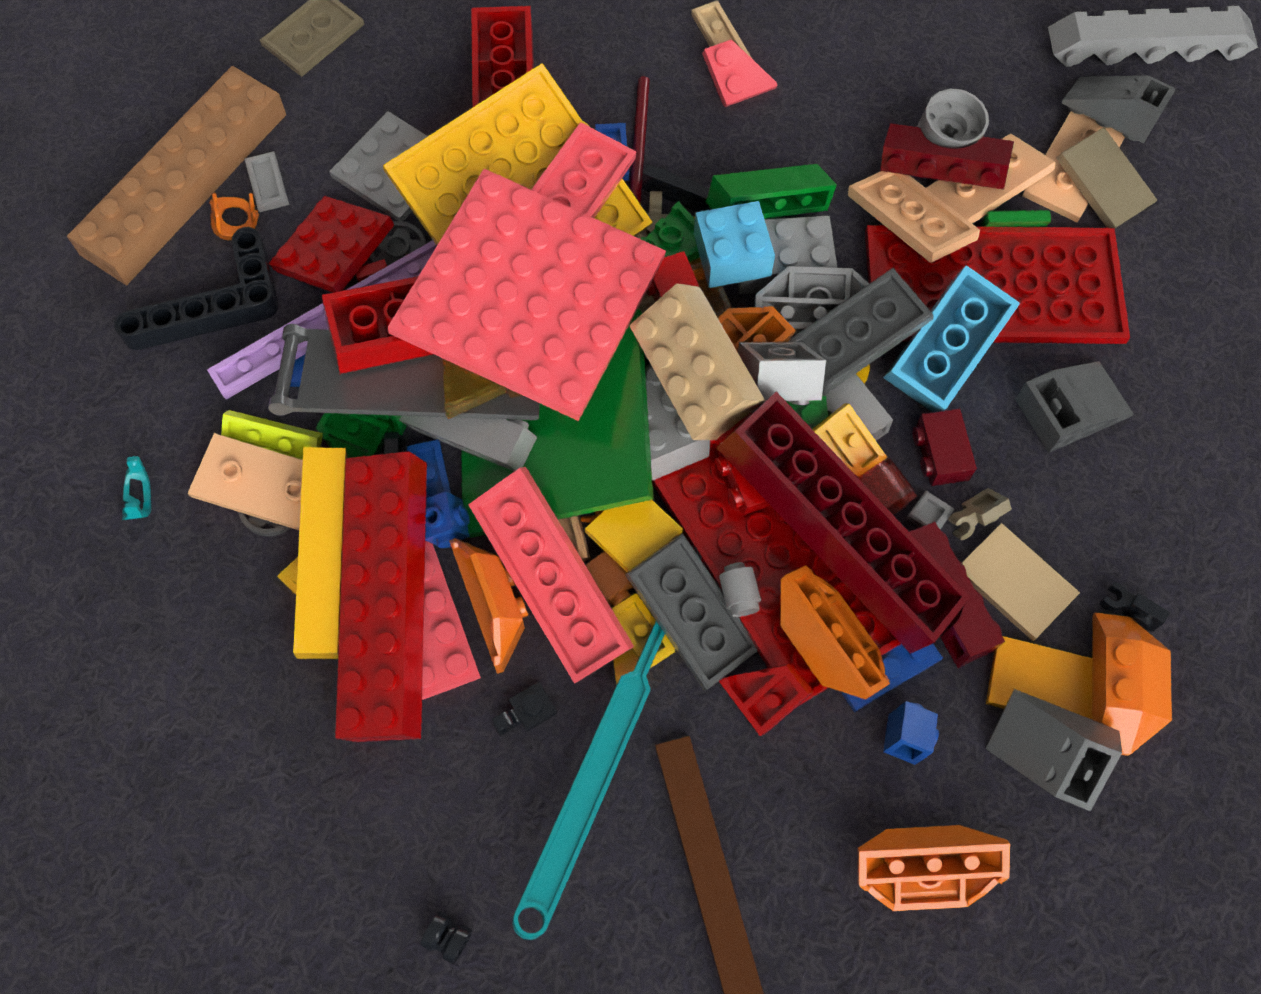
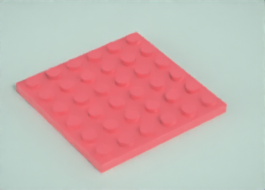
[388,169,666,421]

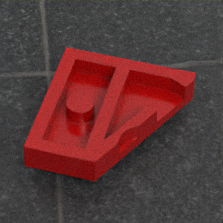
[719,663,814,736]

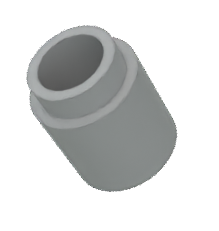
[719,562,761,617]

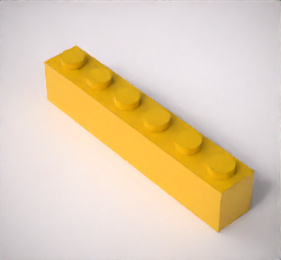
[293,447,347,659]

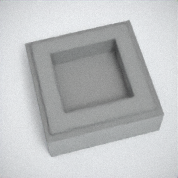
[907,491,954,529]

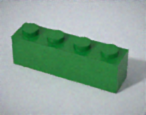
[706,164,837,219]

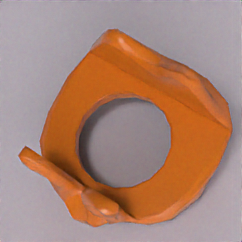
[209,193,259,240]

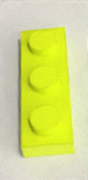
[221,410,323,460]

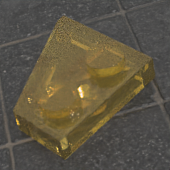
[443,359,507,419]

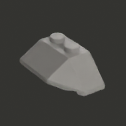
[755,266,869,334]

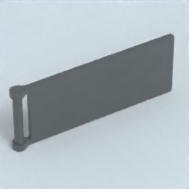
[268,324,540,420]

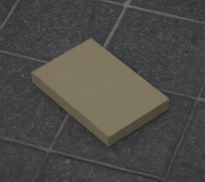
[260,0,365,77]
[1056,127,1158,229]

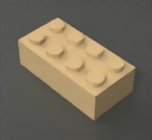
[629,283,765,440]

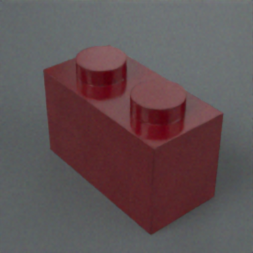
[913,409,977,486]

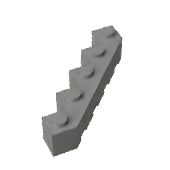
[1048,6,1258,67]

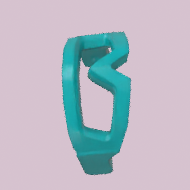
[122,456,151,520]

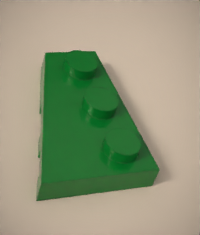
[641,201,700,263]

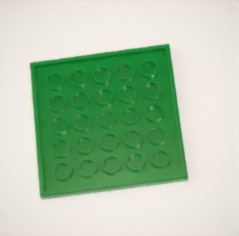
[462,309,654,538]

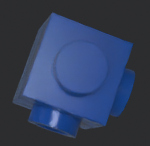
[425,491,470,548]
[883,701,939,765]

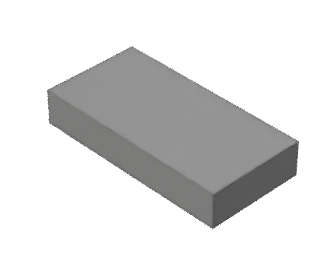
[245,151,289,213]

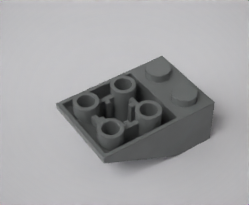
[1062,75,1176,143]
[1015,361,1134,453]
[986,689,1122,811]

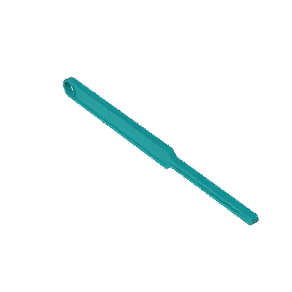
[512,621,665,940]

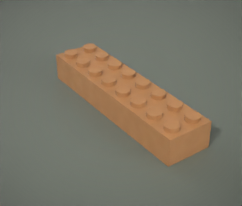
[67,66,286,286]

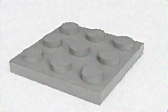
[329,111,428,221]

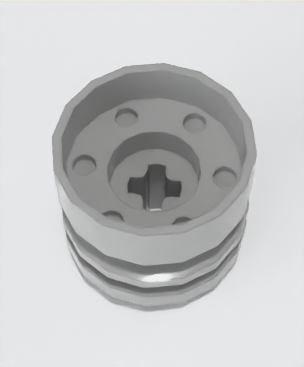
[917,89,989,148]

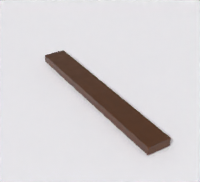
[655,736,764,994]

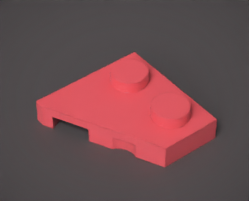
[702,39,778,107]

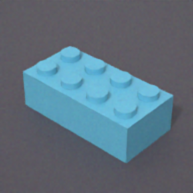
[883,265,1020,413]

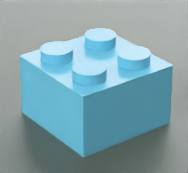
[694,201,775,288]

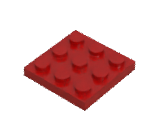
[269,196,395,293]

